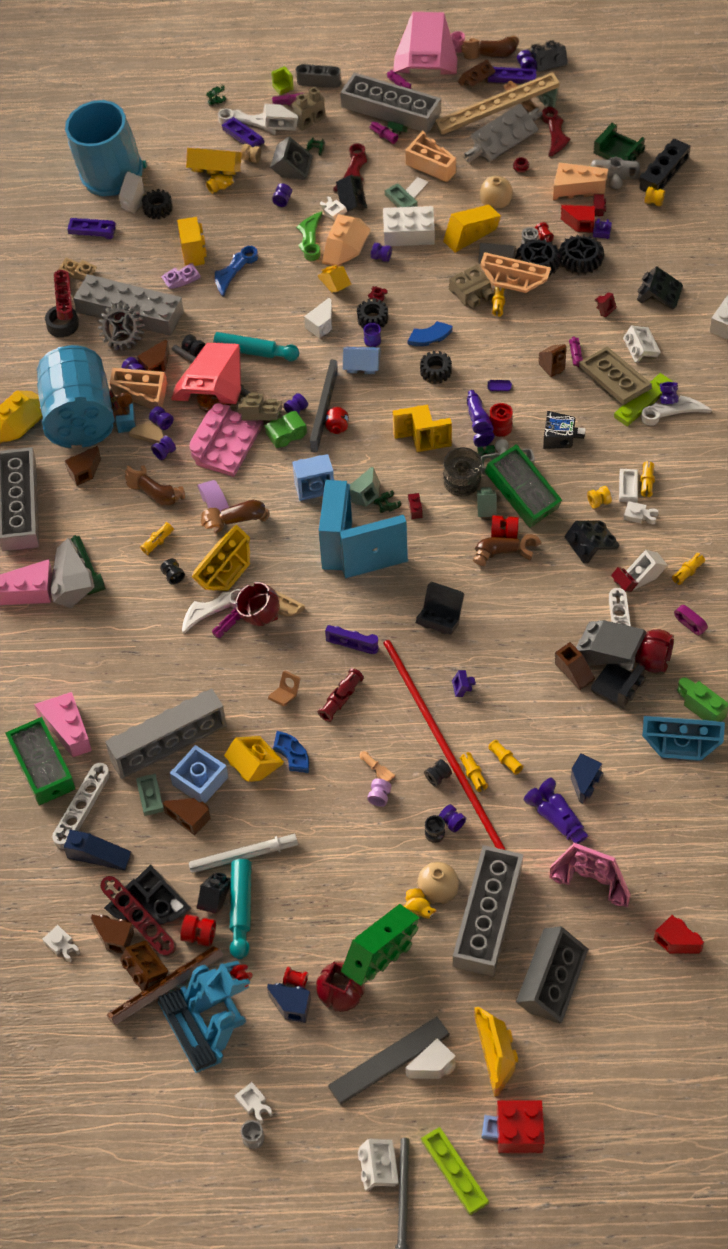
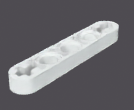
[609,588,635,671]
[52,763,110,849]

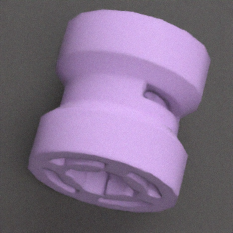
[367,779,392,806]

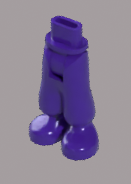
[466,390,494,447]
[523,777,588,844]

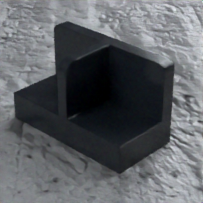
[336,175,367,212]

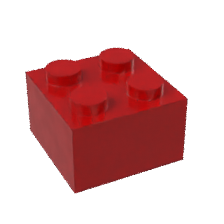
[496,1100,545,1153]

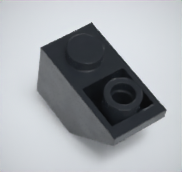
[196,873,231,914]

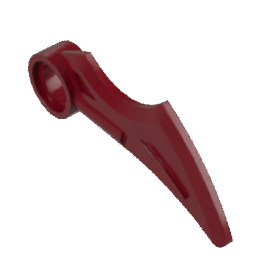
[541,107,571,157]
[333,143,367,191]

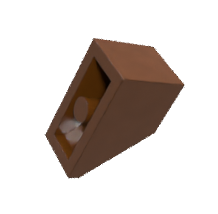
[162,798,211,836]

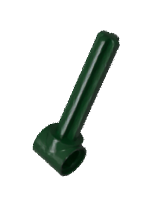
[71,535,106,595]

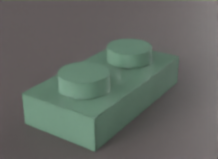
[385,183,418,207]
[136,774,164,816]

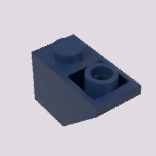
[571,753,604,804]
[267,983,311,1023]

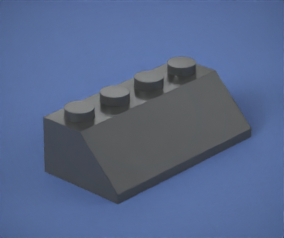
[516,926,589,1023]

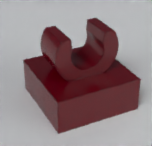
[595,292,617,317]

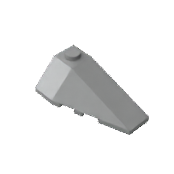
[50,538,94,608]

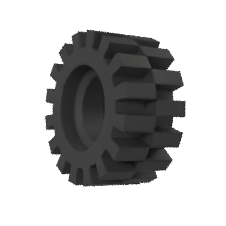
[142,189,173,219]
[357,299,388,329]
[420,351,452,384]

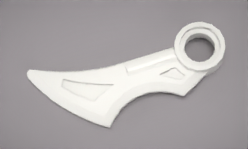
[218,108,276,135]
[641,395,712,426]
[182,589,242,634]

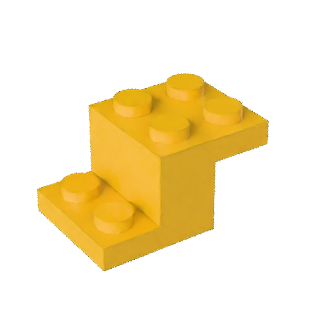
[392,405,452,452]

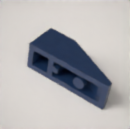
[64,830,132,871]

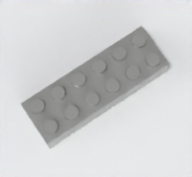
[340,73,441,133]
[74,274,184,336]
[0,447,39,551]
[105,689,227,779]
[453,845,523,977]

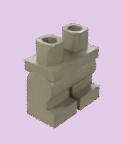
[292,87,326,131]
[449,265,494,309]

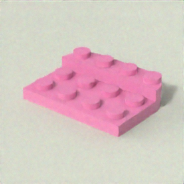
[190,403,264,477]

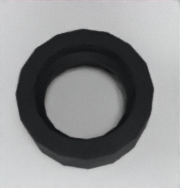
[45,306,79,337]

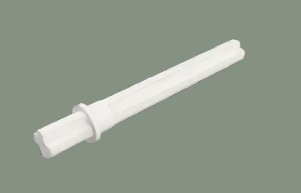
[189,834,298,873]

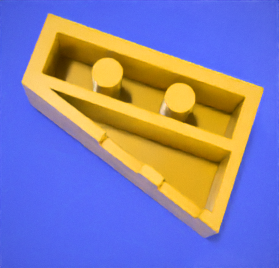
[443,204,501,253]

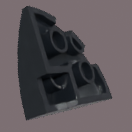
[104,864,191,927]

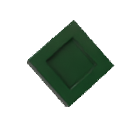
[387,121,408,135]

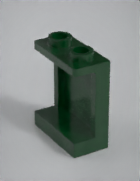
[593,123,646,161]

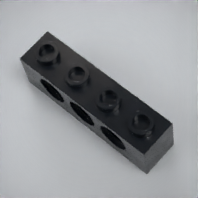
[639,138,691,192]

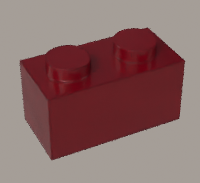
[593,194,606,216]
[408,493,423,519]
[611,567,638,592]

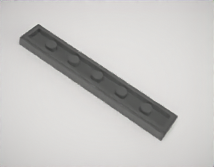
[310,359,338,453]
[328,1017,449,1105]

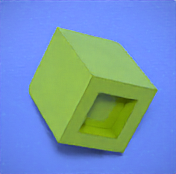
[271,66,294,95]

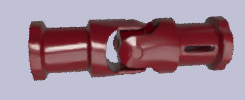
[317,668,364,722]

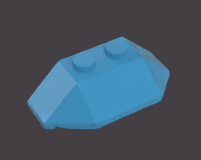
[642,716,725,760]

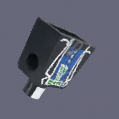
[543,411,585,449]

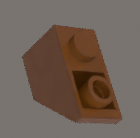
[137,339,169,372]
[539,344,567,377]
[65,446,101,486]
[555,642,595,690]
[91,914,134,954]

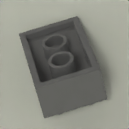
[576,620,646,666]

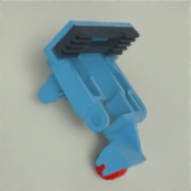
[158,961,253,1073]

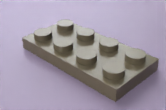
[579,347,652,405]

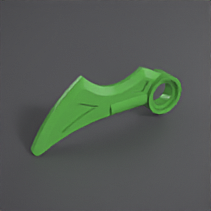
[296,211,323,261]

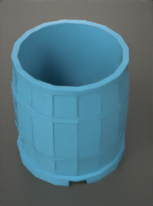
[65,100,143,196]
[37,345,114,448]

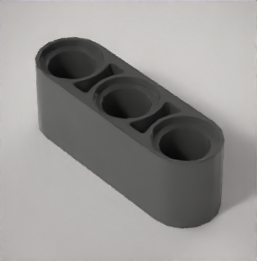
[296,64,341,88]

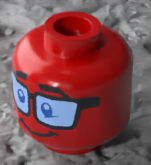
[325,407,349,434]

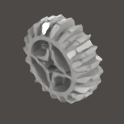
[98,303,145,350]

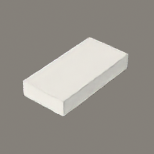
[619,469,638,502]

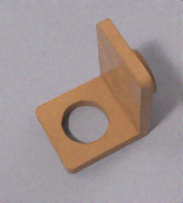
[268,671,301,706]

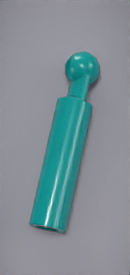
[213,332,300,361]
[229,859,252,959]

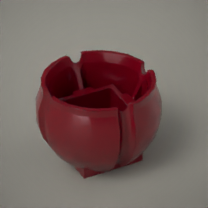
[236,582,280,626]
[635,629,674,674]
[316,961,365,1012]

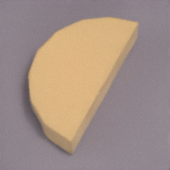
[129,423,163,443]
[275,590,305,616]

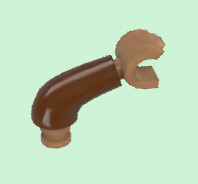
[461,35,519,59]
[125,465,185,506]
[201,499,270,534]
[473,534,542,566]

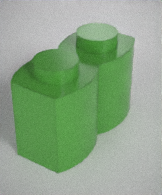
[265,411,307,448]

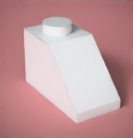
[263,104,298,131]
[119,172,144,214]
[304,298,332,339]
[626,550,668,590]
[406,1038,456,1079]

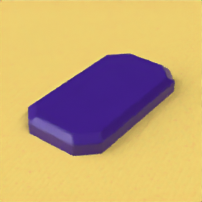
[487,380,511,391]

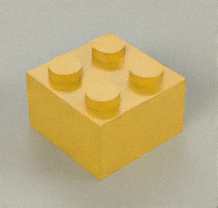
[177,217,207,267]

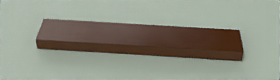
[107,946,224,1025]

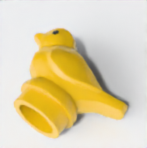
[205,174,234,194]
[404,888,436,919]

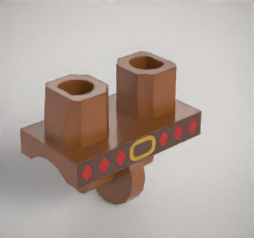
[109,389,132,422]

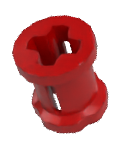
[535,222,554,242]
[282,966,309,988]

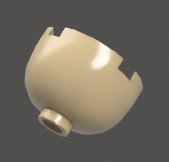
[480,176,513,209]
[417,862,459,904]

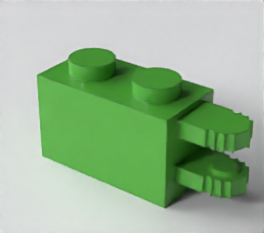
[677,677,728,722]

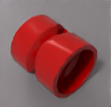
[490,403,513,437]
[491,515,519,539]
[180,914,216,947]

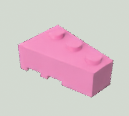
[0,559,53,605]
[34,692,92,757]

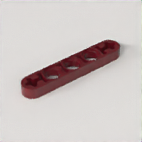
[54,270,73,320]
[100,876,176,956]

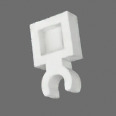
[320,196,347,221]
[624,501,658,524]
[42,925,80,962]
[235,1082,272,1124]

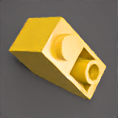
[317,265,352,293]

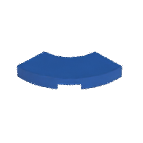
[408,321,453,346]
[273,731,309,773]

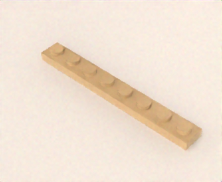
[435,72,560,135]

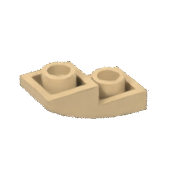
[59,257,97,280]

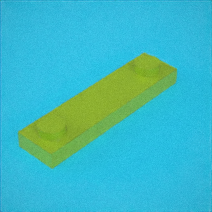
[614,373,674,427]
[421,1127,489,1216]

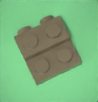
[238,392,282,421]

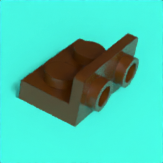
[457,59,496,87]
[120,940,168,991]

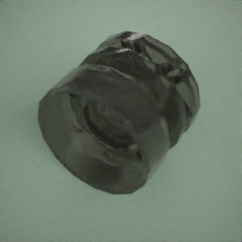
[443,447,482,497]

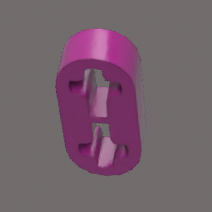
[674,605,708,636]

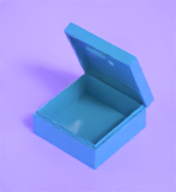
[319,480,408,579]

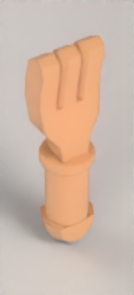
[360,751,395,782]

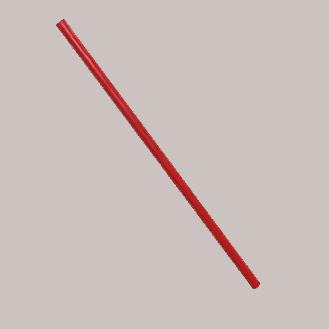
[383,640,506,850]

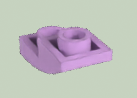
[161,263,201,289]
[197,480,229,512]

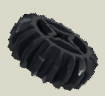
[559,234,604,275]
[515,239,561,277]

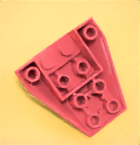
[171,343,241,404]

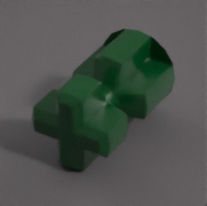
[477,445,495,458]

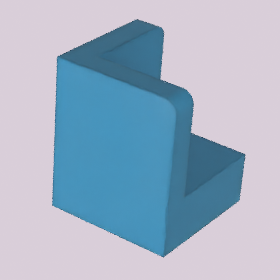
[116,404,136,433]

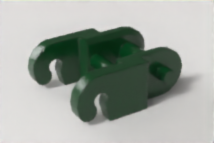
[206,85,226,105]
[306,137,325,156]
[374,490,402,513]

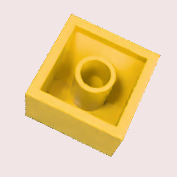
[224,736,284,782]

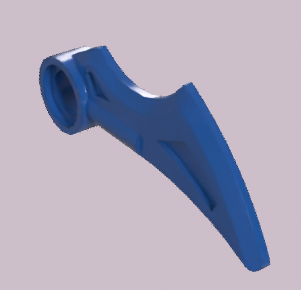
[215,245,258,296]

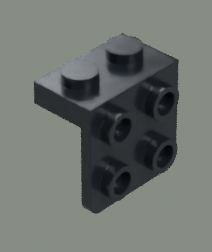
[527,40,568,72]
[637,266,683,309]
[564,520,620,563]
[415,582,464,635]
[591,664,646,709]

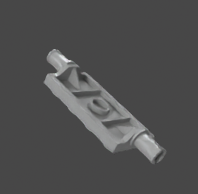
[463,103,542,162]

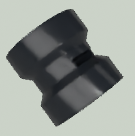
[181,334,206,357]
[160,558,185,585]
[424,759,452,787]
[425,815,445,843]

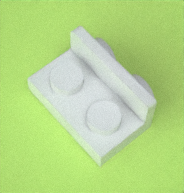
[623,326,661,363]
[358,1139,399,1190]

